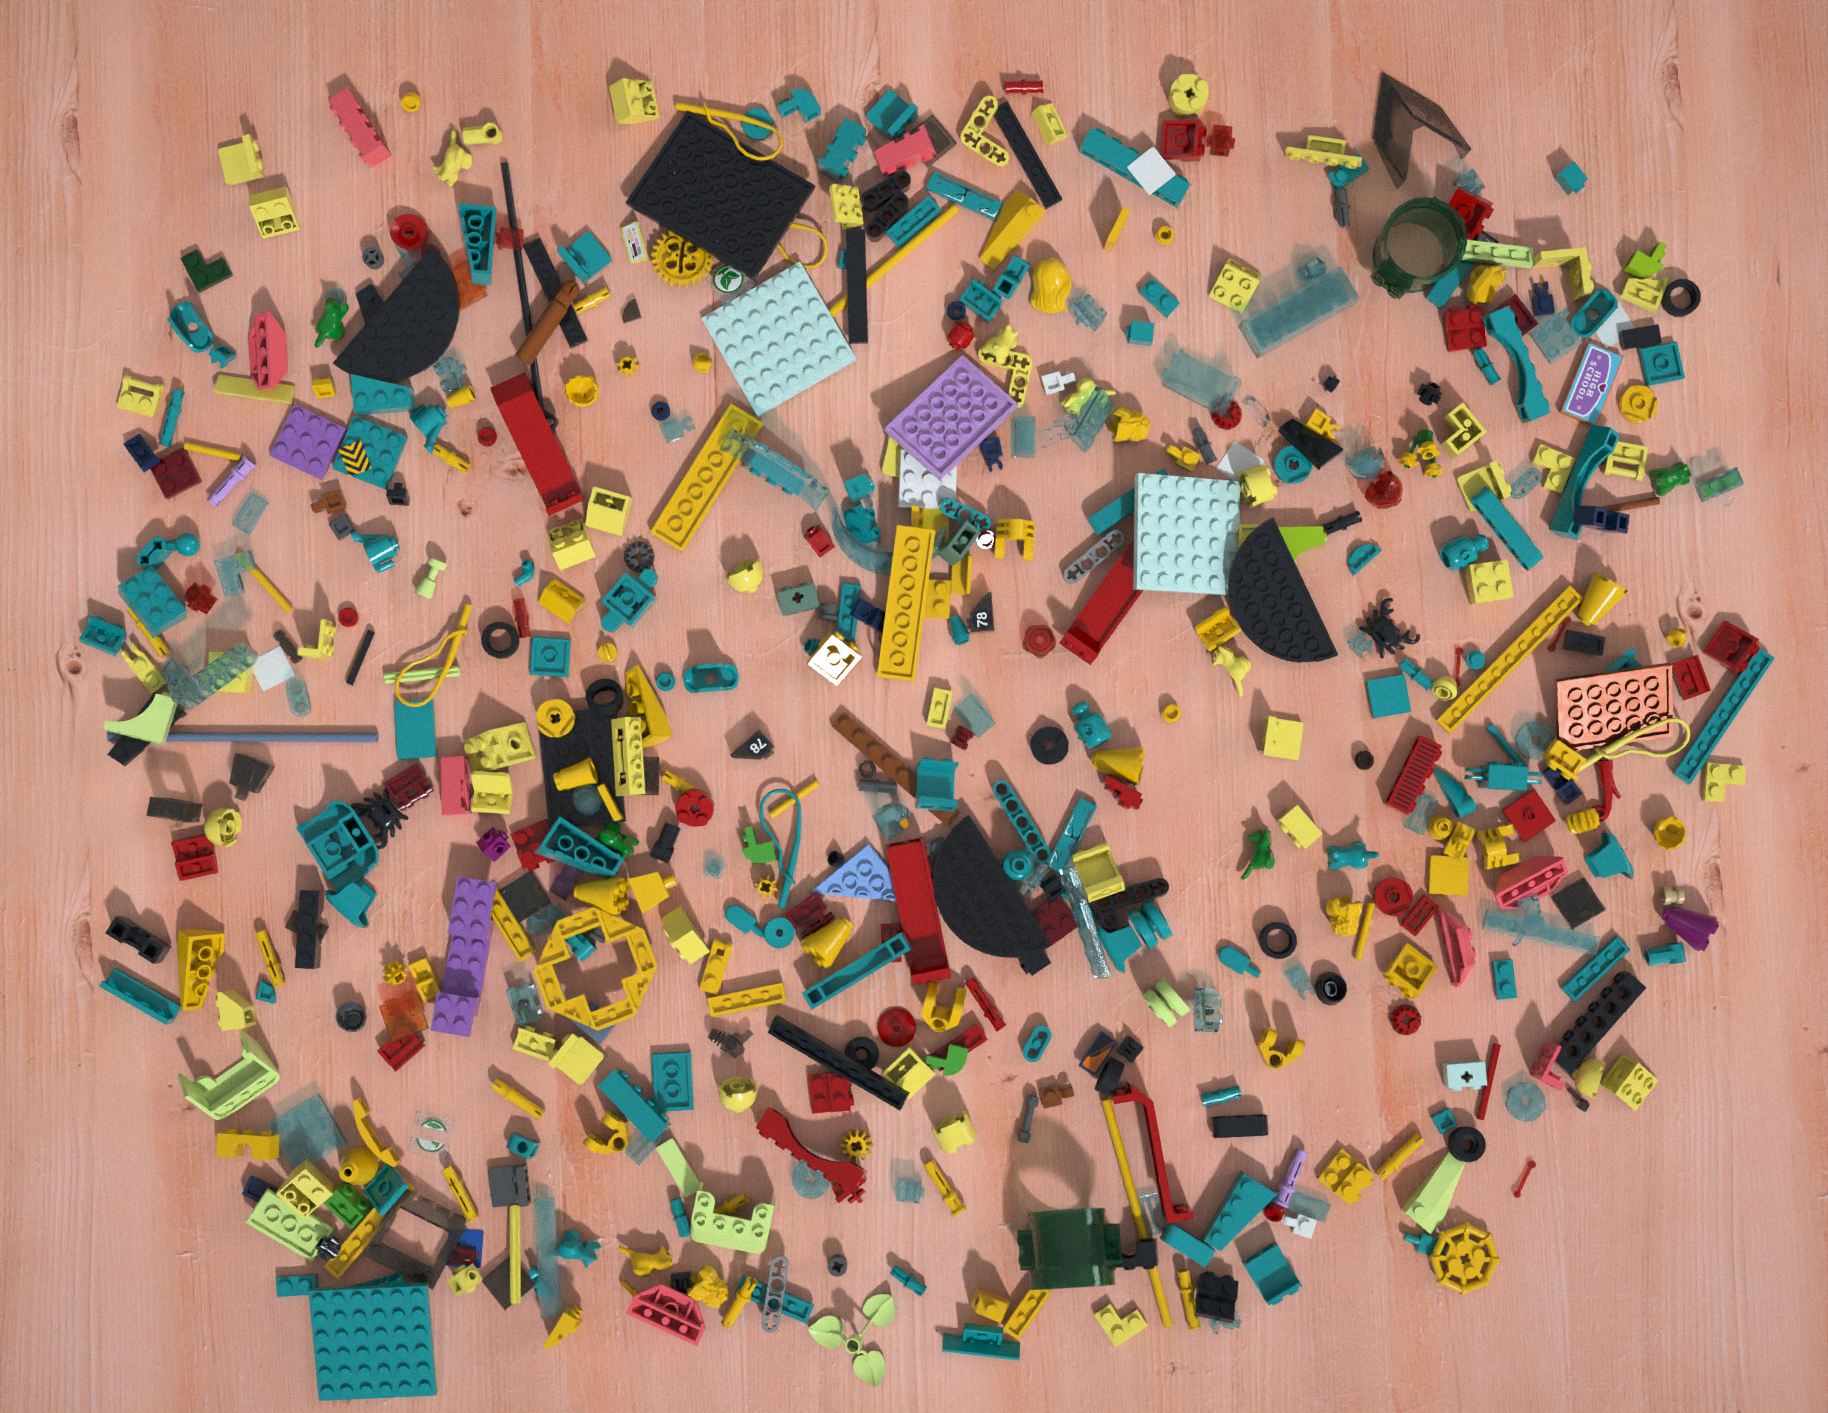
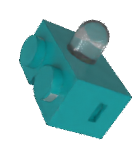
[844,473,875,510]

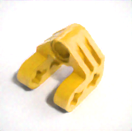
[994,519,1035,561]
[1476,824,1521,869]
[921,981,967,1032]
[1256,1026,1305,1069]
[582,1109,630,1154]

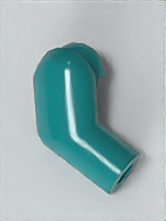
[513,559,535,587]

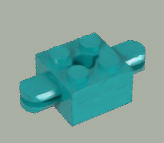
[600,568,658,632]
[1464,761,1542,791]

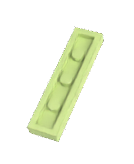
[1457,239,1533,268]

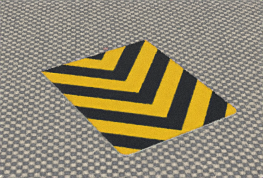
[339,440,371,477]

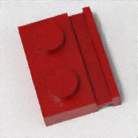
[1671,655,1711,700]
[377,1025,426,1072]

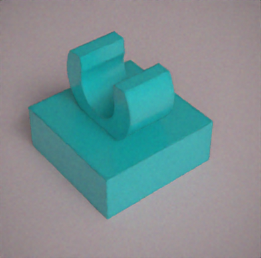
[208,344,237,369]

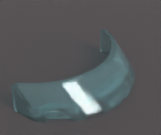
[720,428,830,511]
[832,507,948,576]

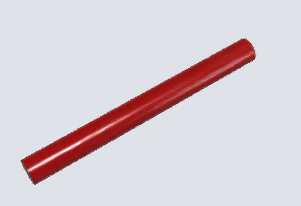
[1476,1043,1501,1120]

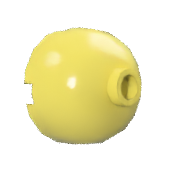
[724,558,764,593]
[204,808,242,847]
[1572,1059,1606,1099]
[718,1077,757,1113]

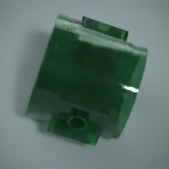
[1369,196,1467,300]
[1017,1208,1123,1290]

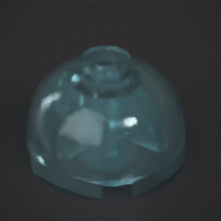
[1345,447,1385,482]

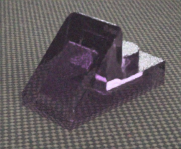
[549,864,585,901]

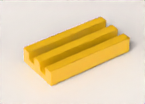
[597,784,623,821]

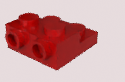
[1160,119,1207,162]
[1439,187,1494,240]
[1442,304,1487,352]
[1703,620,1760,675]
[1101,776,1143,810]
[510,819,556,871]
[808,1072,854,1114]

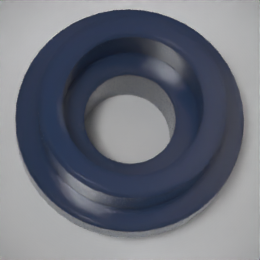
[947,301,966,321]
[651,402,670,421]

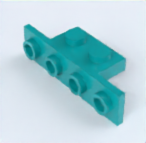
[942,1323,1020,1361]

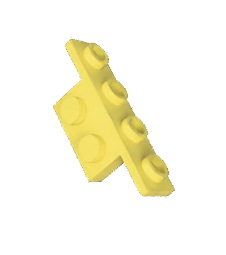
[1285,135,1362,169]

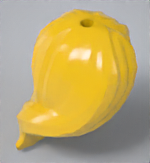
[1030,257,1072,314]

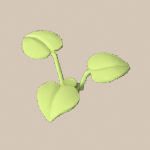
[808,1294,896,1388]

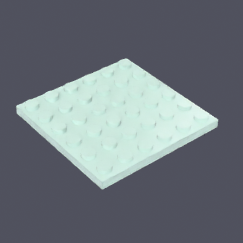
[701,262,857,417]
[1133,473,1240,596]

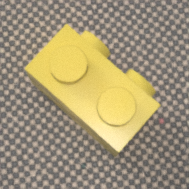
[1277,805,1323,849]

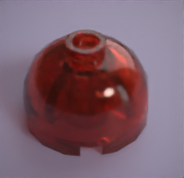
[1364,471,1403,509]

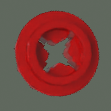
[1211,399,1242,430]
[1390,1004,1422,1035]

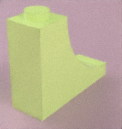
[103,692,178,746]

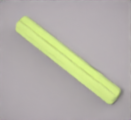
[383,666,460,684]

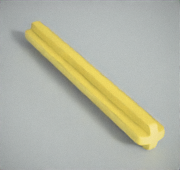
[510,1205,521,1304]

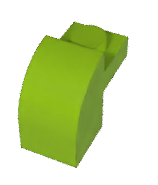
[1622,242,1667,279]

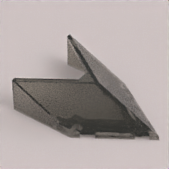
[1372,72,1472,189]

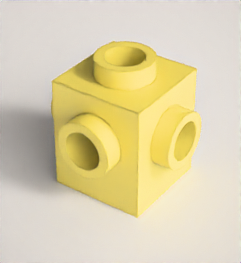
[446,1263,483,1296]

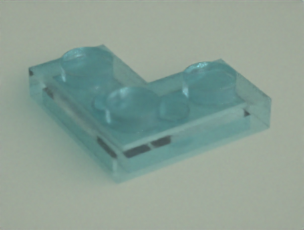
[214,550,257,598]

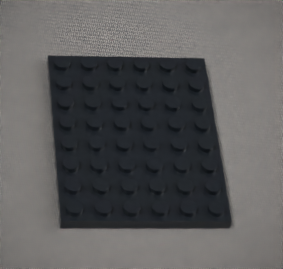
[625,110,815,281]

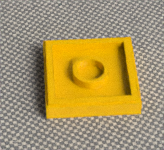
[1103,206,1130,252]
[1428,855,1469,896]

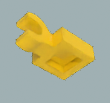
[1165,445,1201,473]

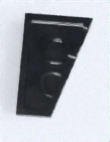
[1278,418,1344,470]

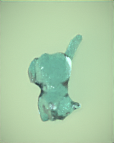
[1512,893,1546,946]

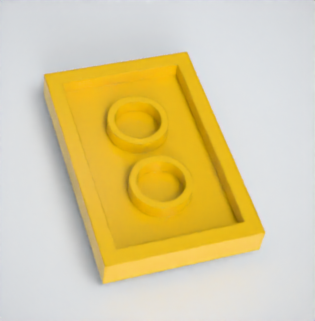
[924,580,951,619]

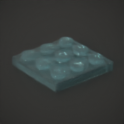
[267,1093,348,1170]

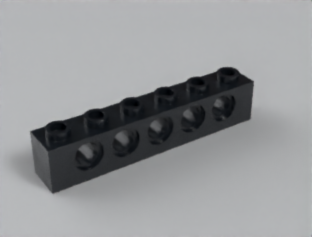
[1554,971,1646,1074]

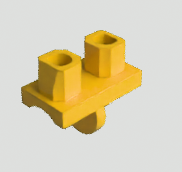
[1443,822,1476,861]

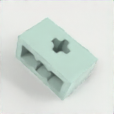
[1442,1060,1487,1091]

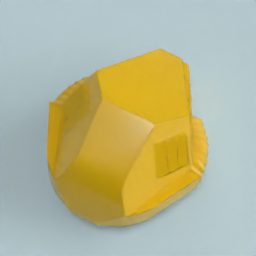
[1466,265,1507,305]

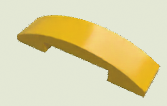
[353,1097,402,1167]

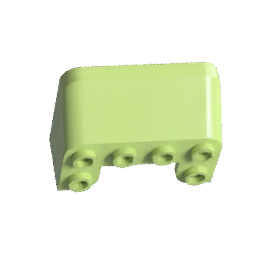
[690,1182,776,1254]

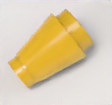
[446,385,476,408]

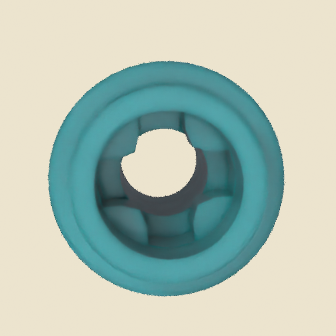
[949,615,970,645]

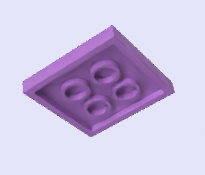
[269,404,347,480]

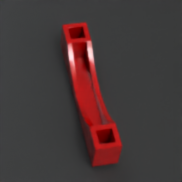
[756,1107,868,1193]

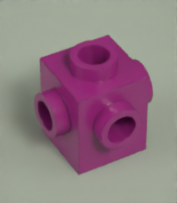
[476,827,511,862]

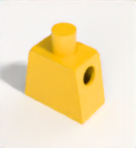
[628,871,677,913]
[970,1286,1011,1323]

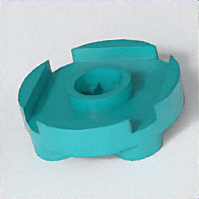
[1273,445,1313,484]

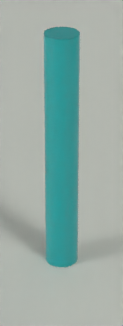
[1486,724,1529,769]

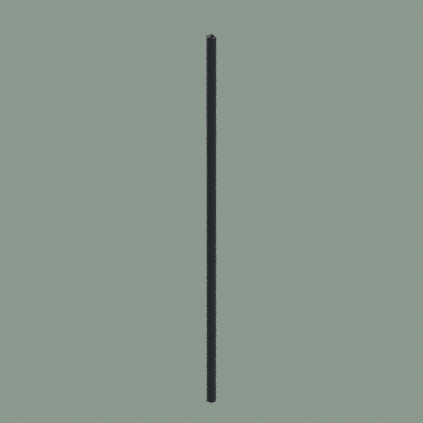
[501,162,544,408]

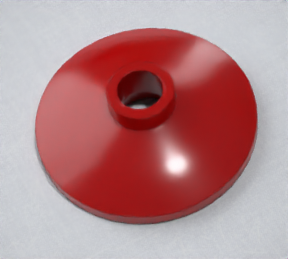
[390,214,429,250]
[877,1008,916,1047]

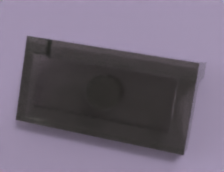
[641,756,659,795]

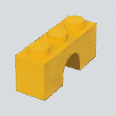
[216,1128,280,1160]

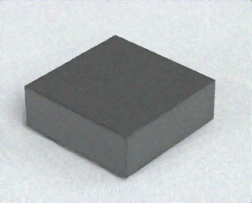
[329,514,356,540]

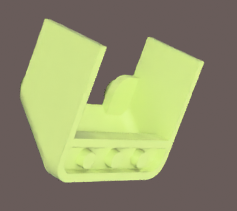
[178,1030,280,1120]

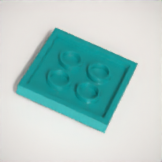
[332,416,408,490]

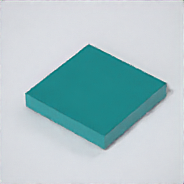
[1638,341,1685,387]
[530,636,572,677]
[1366,674,1411,718]
[362,1163,409,1216]

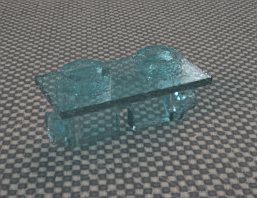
[525,904,566,936]

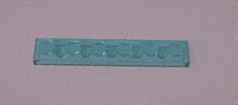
[1059,866,1112,979]
[1482,910,1601,956]
[533,1197,561,1318]

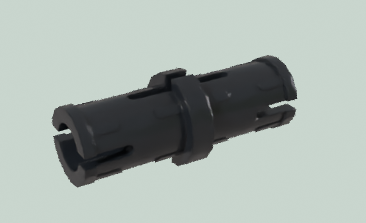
[1322,510,1362,536]

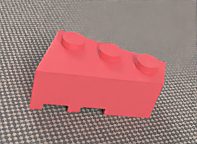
[874,124,936,177]
[439,756,472,816]

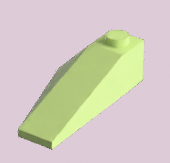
[1401,1151,1465,1235]

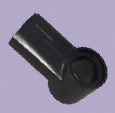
[650,822,681,864]

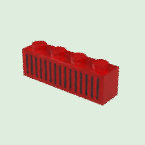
[1384,735,1442,815]

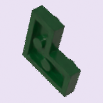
[180,250,233,293]

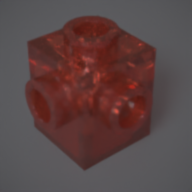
[1207,124,1235,157]
[183,582,217,615]

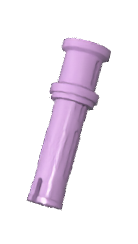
[207,455,257,507]
[1272,1148,1308,1208]

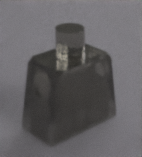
[229,753,275,801]

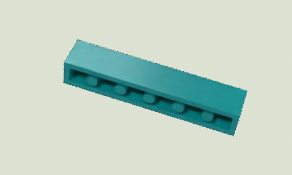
[1079,128,1190,208]

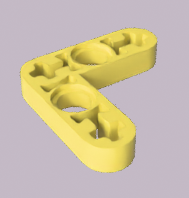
[960,96,1009,167]
[978,349,1032,410]

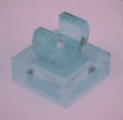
[1347,633,1374,658]

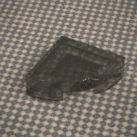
[622,299,642,323]

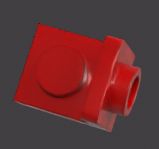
[803,525,835,558]

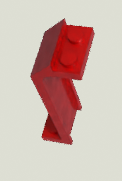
[490,372,585,516]
[1059,538,1143,665]
[885,837,951,986]
[1110,1082,1194,1224]

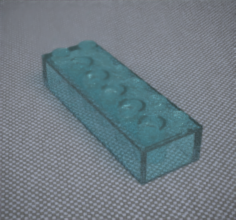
[1238,266,1360,359]

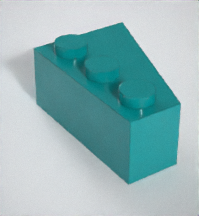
[818,118,867,183]
[351,374,416,416]

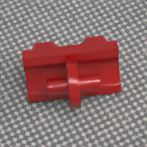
[831,1177,867,1204]

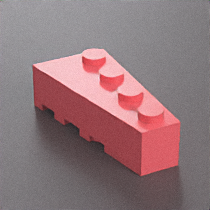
[328,87,391,168]

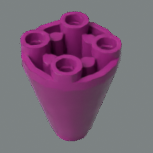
[1661,905,1719,952]

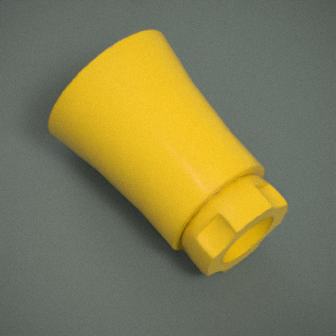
[553,757,598,791]

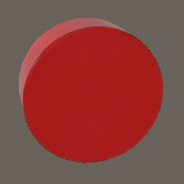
[338,608,359,627]
[1264,1203,1284,1222]

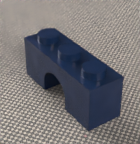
[1574,505,1630,534]

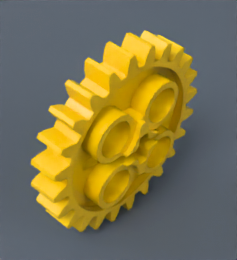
[651,231,713,289]

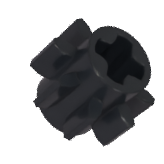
[1417,382,1442,406]
[316,1235,341,1261]

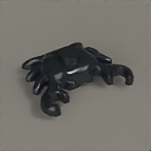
[1359,598,1420,659]
[350,788,409,850]

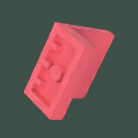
[1530,1042,1565,1090]

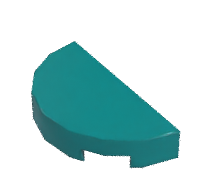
[1348,544,1382,576]

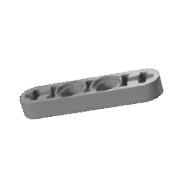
[1063,530,1124,584]
[761,1255,789,1333]

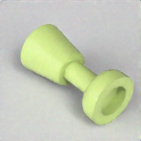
[414,557,447,600]

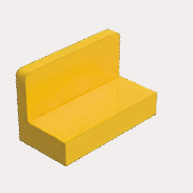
[950,555,972,596]
[538,578,586,624]

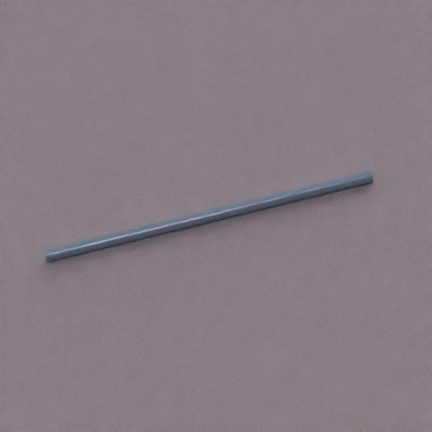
[107,732,379,742]

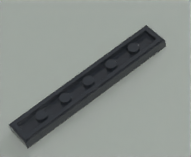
[993,101,1062,210]
[846,229,868,344]
[522,238,588,349]

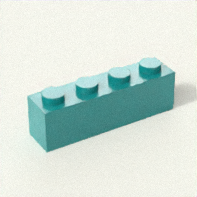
[598,1069,671,1142]

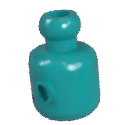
[1440,534,1489,571]
[1072,701,1112,749]
[1001,849,1033,883]

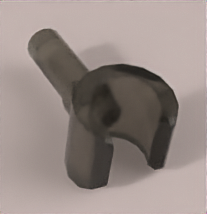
[1567,1087,1590,1112]

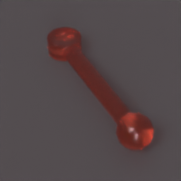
[1548,616,1571,652]
[1455,647,1463,687]
[1513,1160,1536,1198]

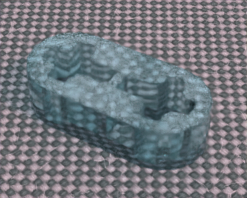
[1510,468,1542,499]

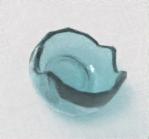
[572,784,603,815]

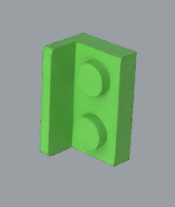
[324,1181,373,1230]

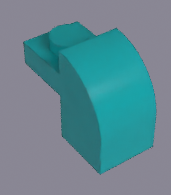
[777,89,822,123]
[993,254,1031,300]

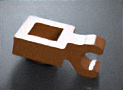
[310,489,347,514]
[1039,1084,1074,1109]

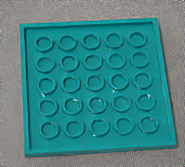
[309,1283,437,1401]

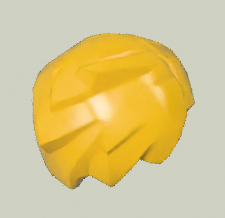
[564,375,599,407]
[1654,816,1687,850]

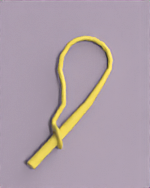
[1578,718,1691,772]

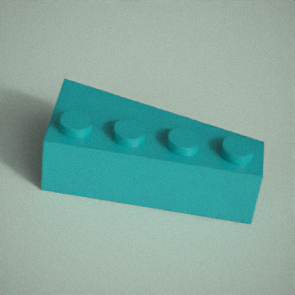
[458,203,496,286]
[534,816,624,879]
[1201,1170,1277,1251]

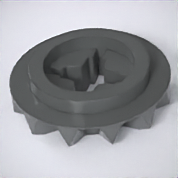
[624,542,655,572]

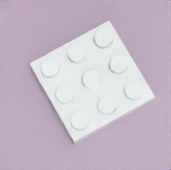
[898,449,957,511]

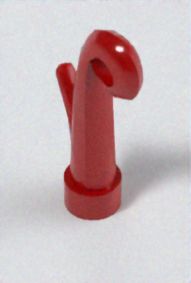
[1591,760,1621,822]

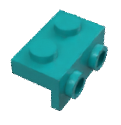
[958,279,1003,323]
[843,505,880,548]
[79,615,127,656]

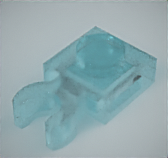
[659,416,696,444]
[1284,963,1315,1000]

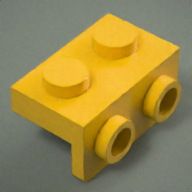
[1195,607,1241,652]
[1541,738,1586,781]

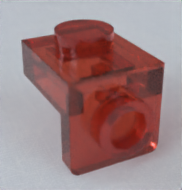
[495,227,524,250]

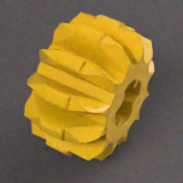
[1565,808,1600,834]
[840,1128,873,1162]

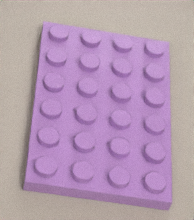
[884,355,1018,481]

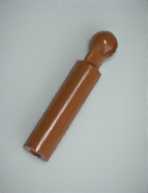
[515,280,580,366]

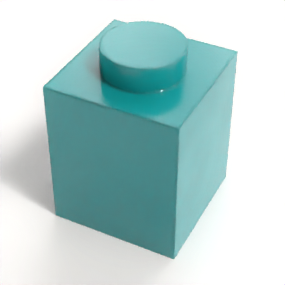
[1554,161,1588,195]
[1125,321,1155,346]

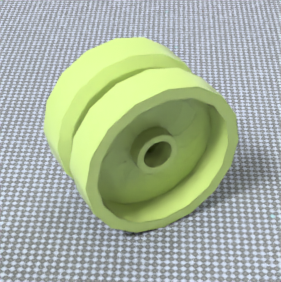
[1142,978,1190,1028]

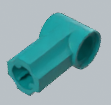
[565,933,597,962]
[1644,942,1686,966]

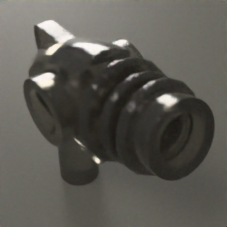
[708,1028,753,1058]

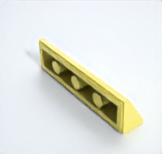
[213,375,295,405]

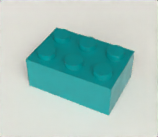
[118,565,187,638]

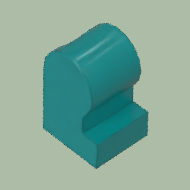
[506,1132,541,1159]

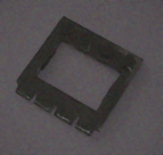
[363,1189,467,1290]

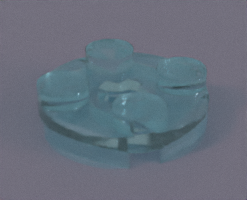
[1514,722,1555,760]
[1019,862,1051,898]
[1505,1082,1546,1122]
[792,1160,830,1199]

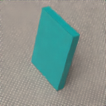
[394,699,437,760]
[652,1051,694,1112]

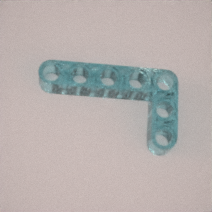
[162,643,258,710]

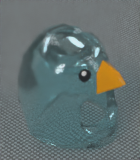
[872,802,910,842]

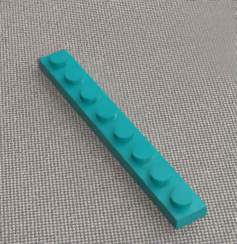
[1672,648,1775,784]

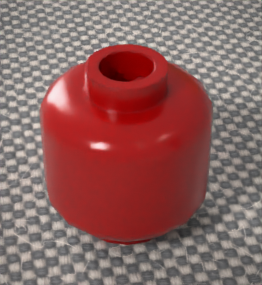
[947,321,975,350]

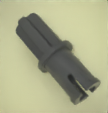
[1334,188,1350,228]
[1192,427,1218,465]
[859,779,897,794]

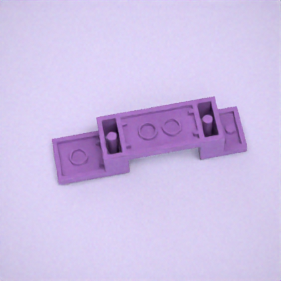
[430,876,497,1037]

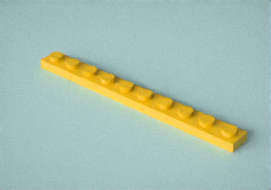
[1435,586,1584,734]

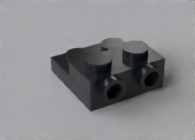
[1194,1271,1238,1323]

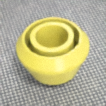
[1431,676,1457,701]

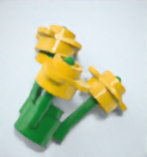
[1397,429,1444,478]

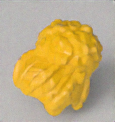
[1108,407,1151,442]
[1326,895,1362,937]
[687,1265,728,1308]

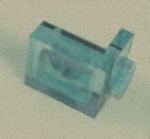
[1210,1315,1241,1335]

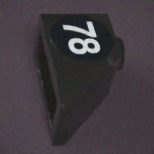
[966,592,994,634]
[730,730,775,760]

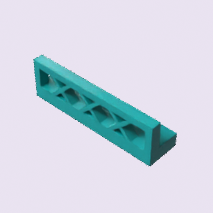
[99,968,181,1025]

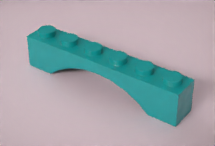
[1481,306,1550,423]
[1549,425,1620,540]
[802,932,913,1010]

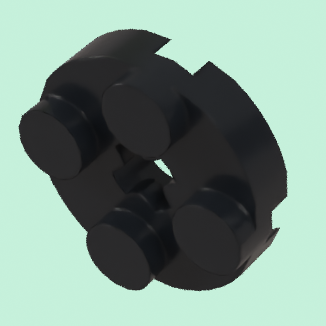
[1030,727,1069,765]

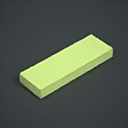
[656,1137,700,1198]

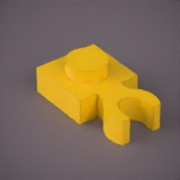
[1304,408,1341,440]

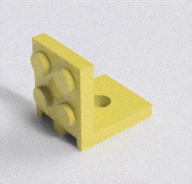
[1531,247,1594,302]
[463,722,536,772]

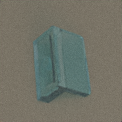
[954,694,996,738]

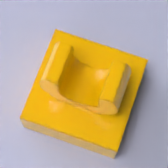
[312,375,336,399]

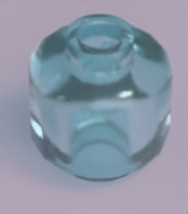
[1297,256,1327,285]

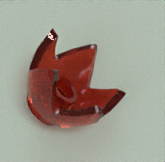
[1023,625,1056,659]

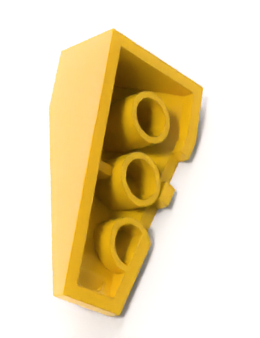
[980,191,1045,272]
[625,665,672,748]
[177,928,225,1011]

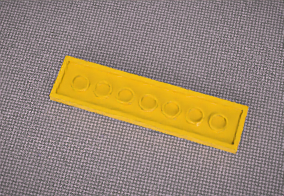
[650,404,764,553]
[877,524,936,682]

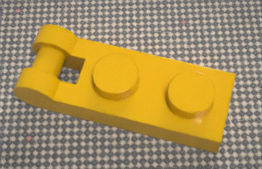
[699,938,733,995]

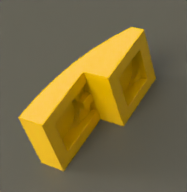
[408,956,441,1002]

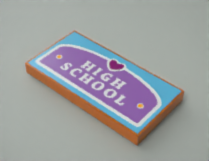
[1559,342,1624,425]

